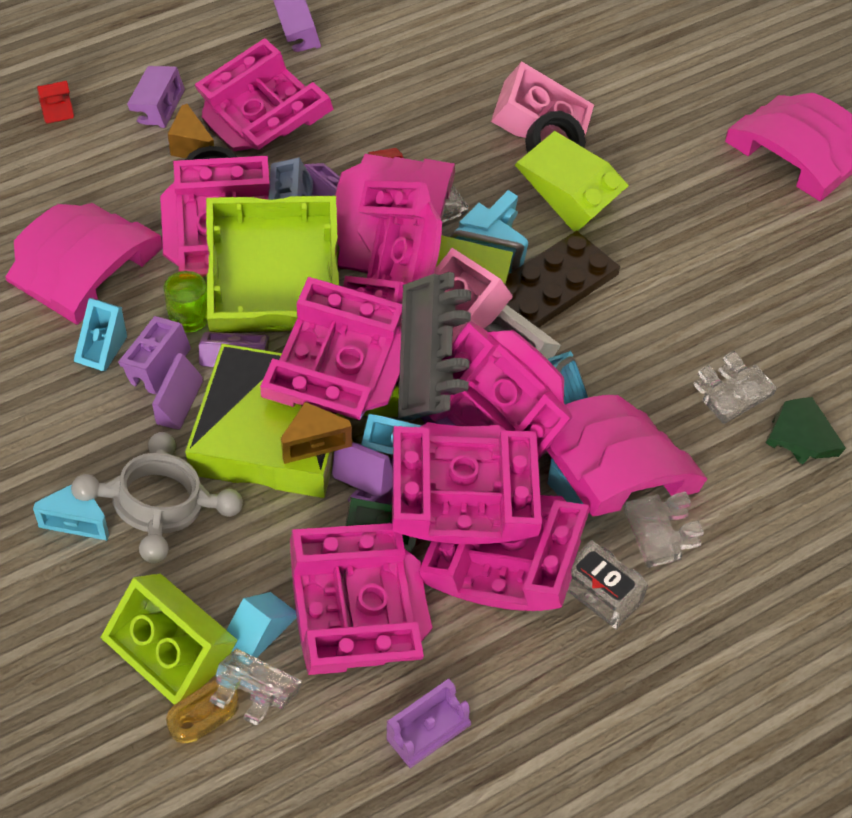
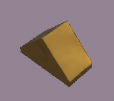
[168,104,214,158]
[281,402,352,464]

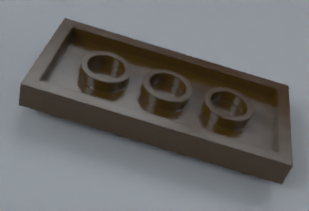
[504,230,620,328]

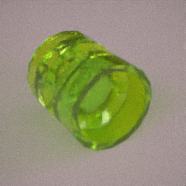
[163,271,208,332]

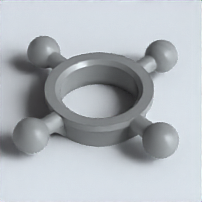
[71,432,243,564]

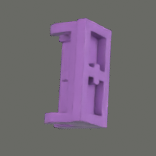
[273,0,321,52]
[127,66,185,128]
[118,316,191,394]
[387,679,471,768]

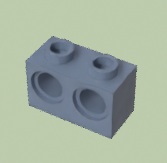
[268,157,313,200]

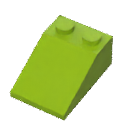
[515,131,629,232]

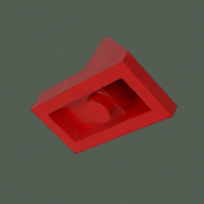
[37,81,74,123]

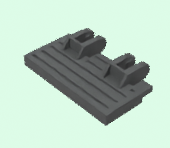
[398,272,471,420]

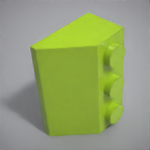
[100,573,238,707]

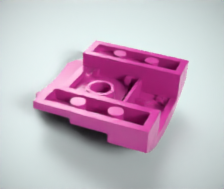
[194,38,334,152]
[725,93,852,202]
[335,154,455,273]
[160,156,270,278]
[343,181,442,304]
[5,203,163,325]
[260,277,402,420]
[429,321,573,460]
[547,395,707,517]
[392,422,542,544]
[419,495,590,611]
[290,523,433,675]

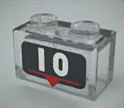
[567,540,648,629]

